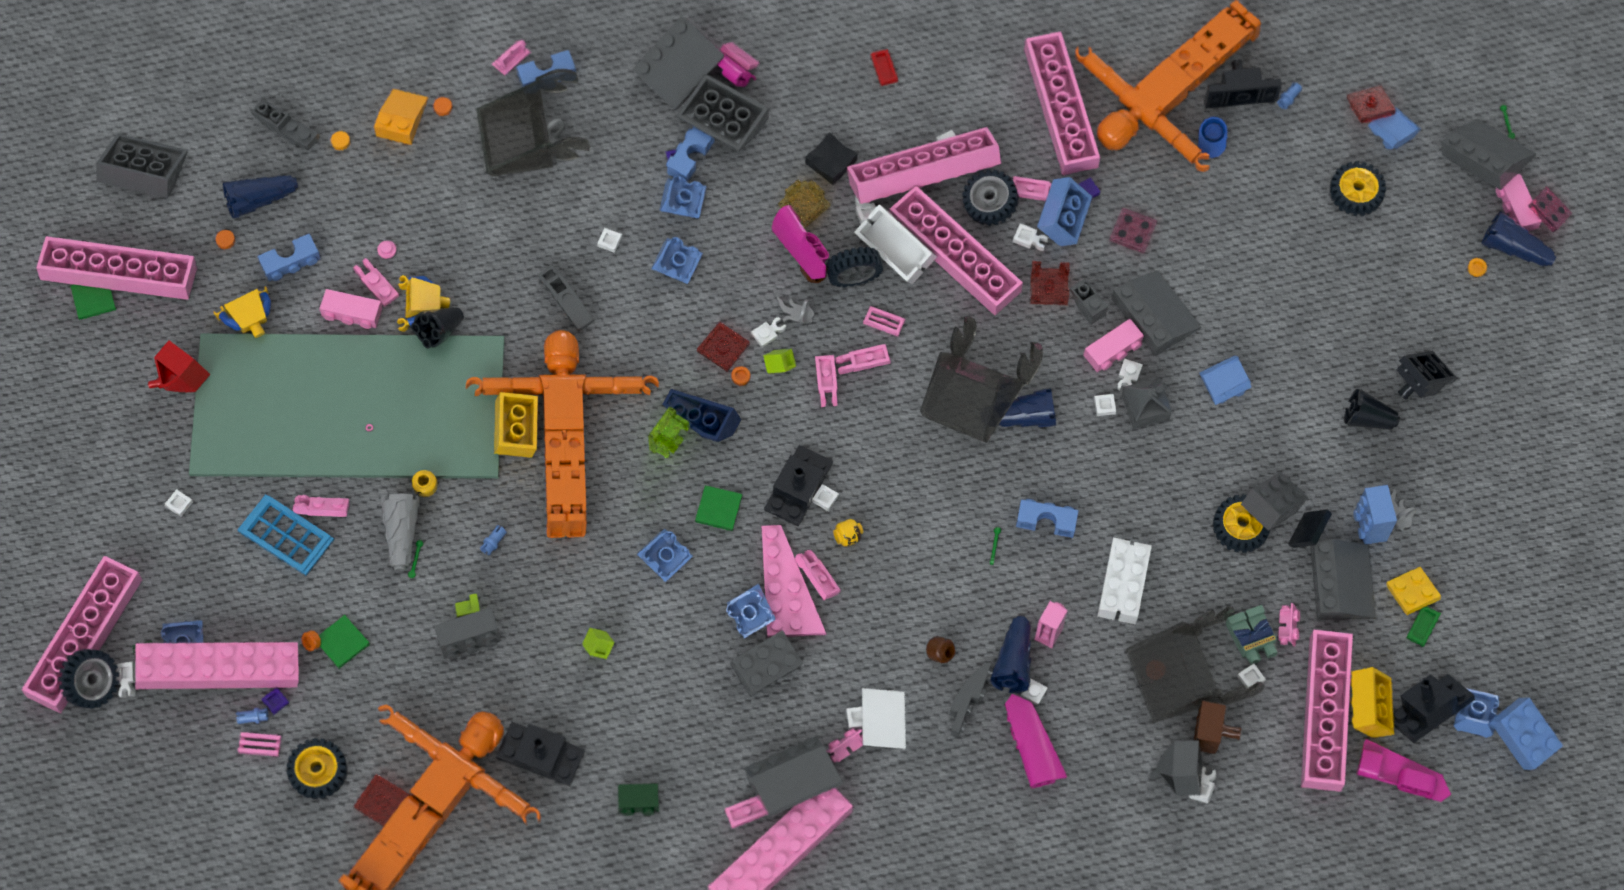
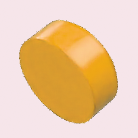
[331,131,350,150]
[1468,258,1487,277]

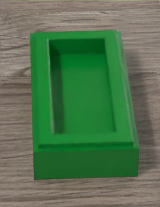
[1406,606,1441,647]

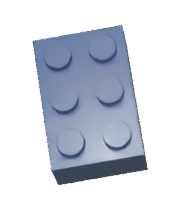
[1037,177,1092,246]
[1353,485,1397,544]
[1490,698,1563,770]

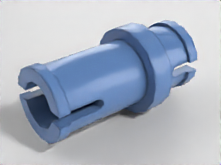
[1277,82,1302,109]
[480,525,507,555]
[236,707,269,724]

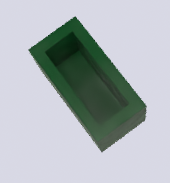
[618,783,659,816]

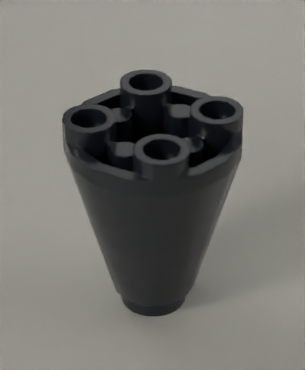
[411,307,464,349]

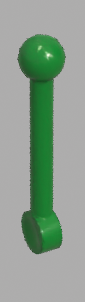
[1500,105,1515,139]
[990,527,1001,565]
[408,540,423,578]

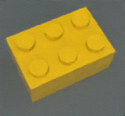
[494,392,538,458]
[1350,667,1394,738]

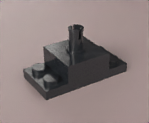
[1204,59,1282,109]
[1396,351,1458,400]
[764,445,833,527]
[1393,674,1475,743]
[496,721,585,787]

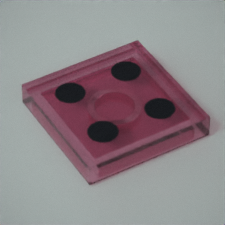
[1528,186,1572,233]
[1109,208,1157,254]

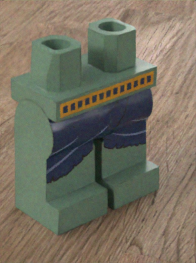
[1226,605,1278,665]

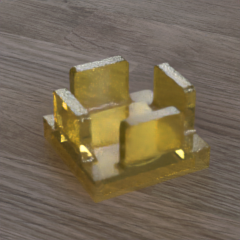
[778,180,831,229]

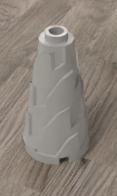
[380,494,420,571]

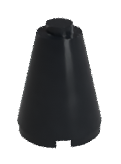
[1344,389,1400,430]

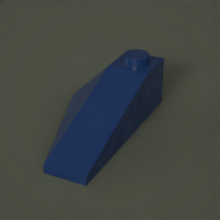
[662,389,742,442]

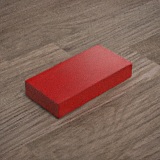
[870,49,898,86]

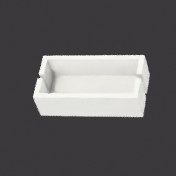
[854,205,937,284]
[1097,537,1152,625]

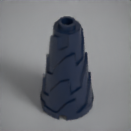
[222,175,298,219]
[1482,211,1557,267]
[981,388,1057,427]
[990,616,1031,693]

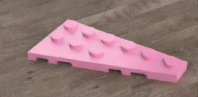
[762,525,826,638]

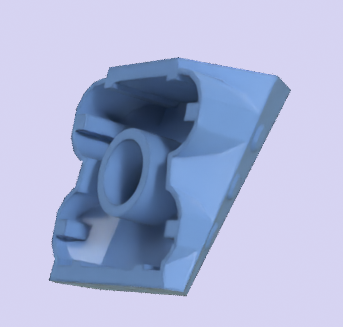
[1368,107,1421,149]
[660,175,706,219]
[652,237,703,284]
[1199,355,1251,405]
[637,528,693,582]
[727,584,776,638]
[161,620,203,643]
[1454,688,1499,738]

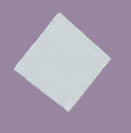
[862,688,906,749]

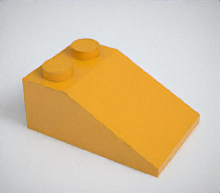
[374,89,428,145]

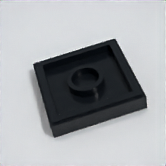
[1288,509,1332,548]

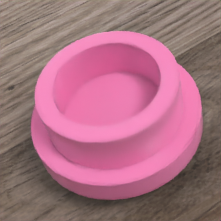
[377,241,396,259]

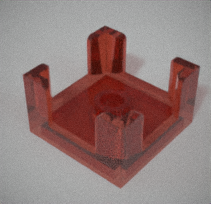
[1030,261,1070,305]

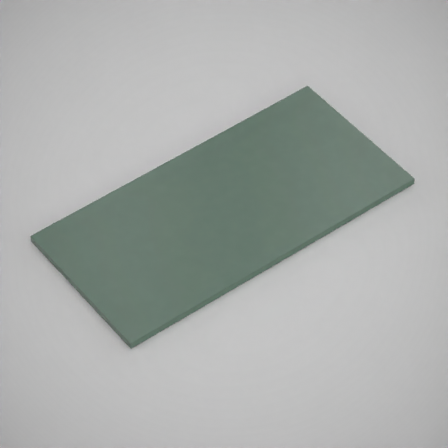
[189,333,505,479]

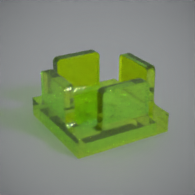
[648,406,689,458]

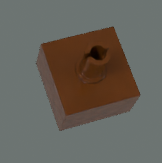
[1193,701,1242,754]

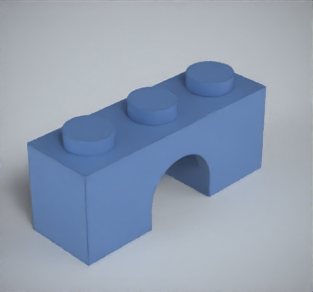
[516,50,576,92]
[666,127,715,182]
[257,234,320,281]
[1016,499,1078,538]

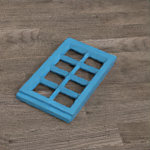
[237,494,334,576]

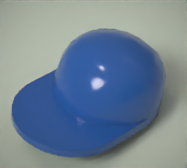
[1198,116,1228,158]

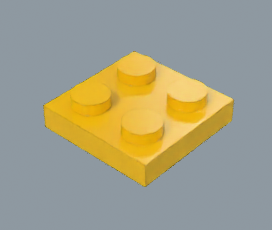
[1386,566,1441,615]

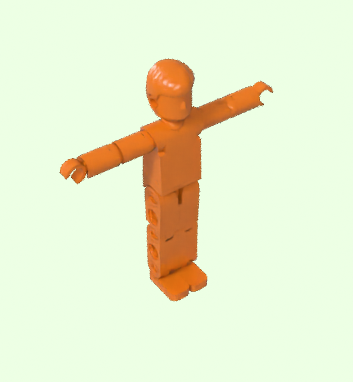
[1075,0,1261,172]
[466,330,659,538]
[338,705,541,890]

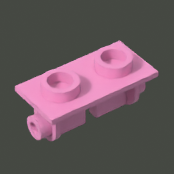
[492,40,531,76]
[1278,603,1300,646]
[826,728,863,763]

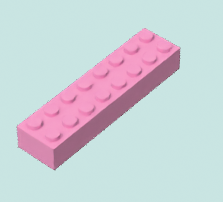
[1024,32,1100,175]
[847,127,1001,204]
[889,186,1023,315]
[36,236,197,300]
[22,556,142,714]
[1301,630,1353,792]
[135,642,299,689]
[708,788,853,890]

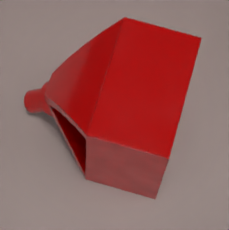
[148,340,210,392]

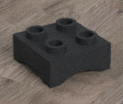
[805,132,858,185]

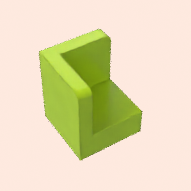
[763,349,796,373]
[455,593,480,618]
[582,628,615,659]

